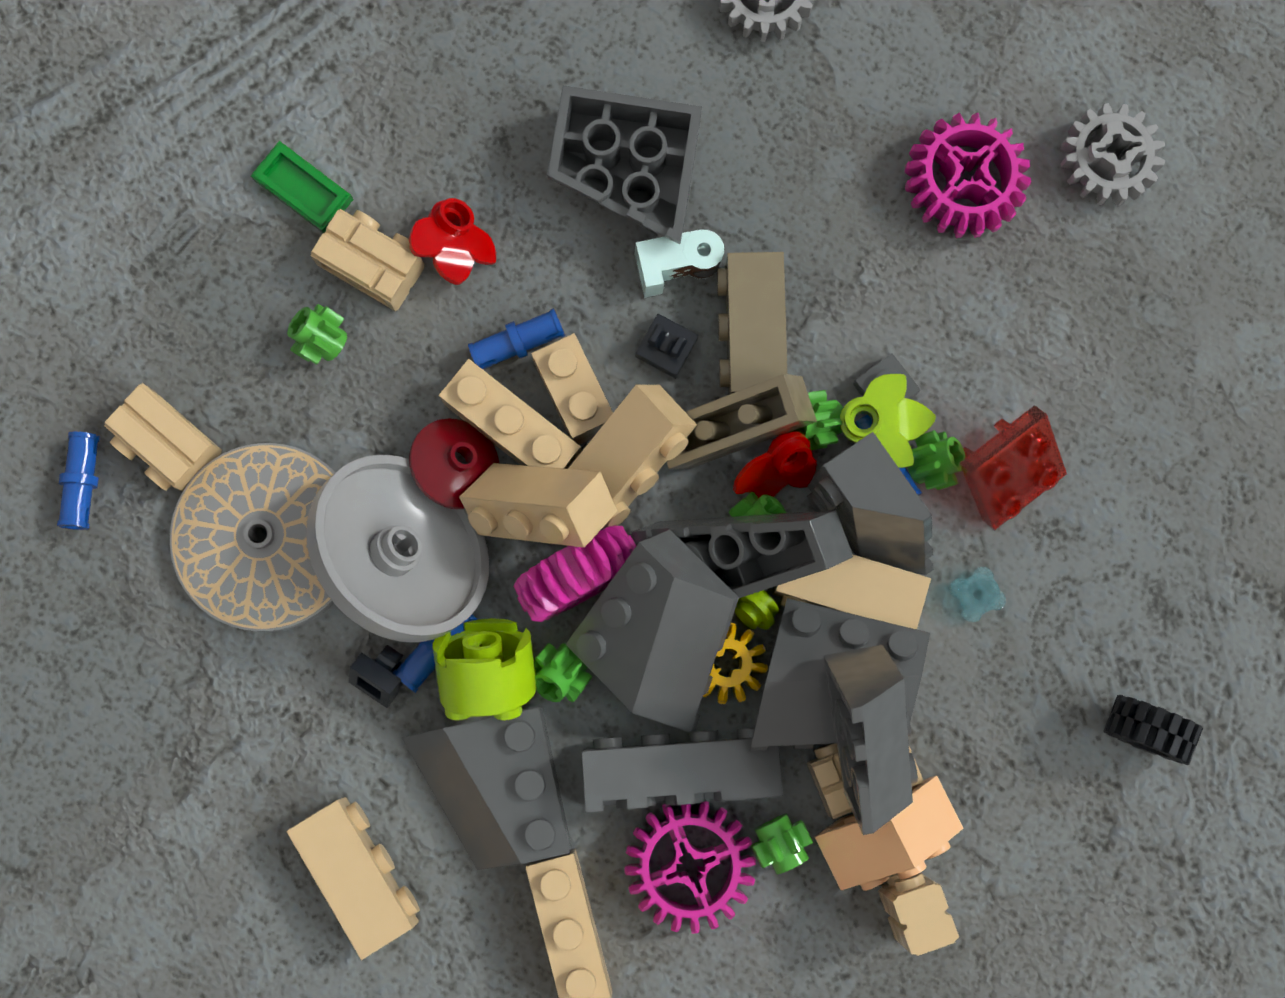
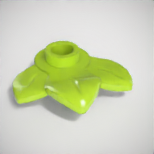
[840,374,936,468]

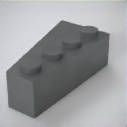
[631,510,853,598]
[582,728,783,813]

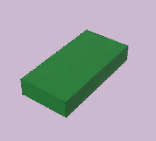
[251,141,354,234]

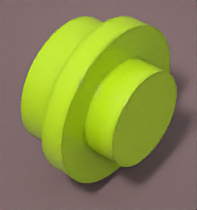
[735,590,779,630]

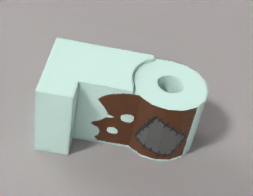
[634,230,724,298]

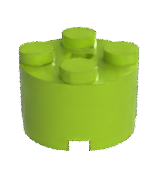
[432,618,536,720]

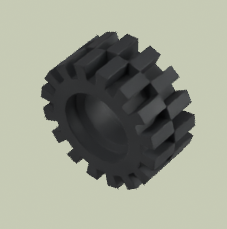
[1103,695,1203,765]

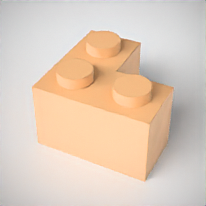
[815,776,964,891]

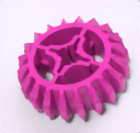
[904,112,1031,239]
[513,525,636,622]
[624,800,756,934]

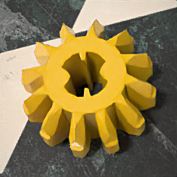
[703,623,768,704]

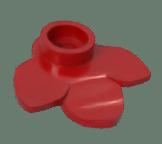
[409,198,496,285]
[733,432,817,499]

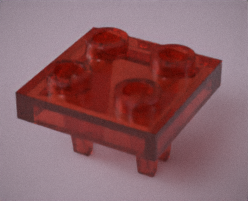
[959,405,1067,531]

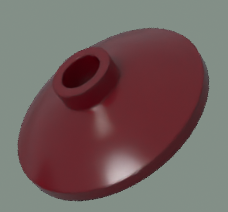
[409,418,500,509]

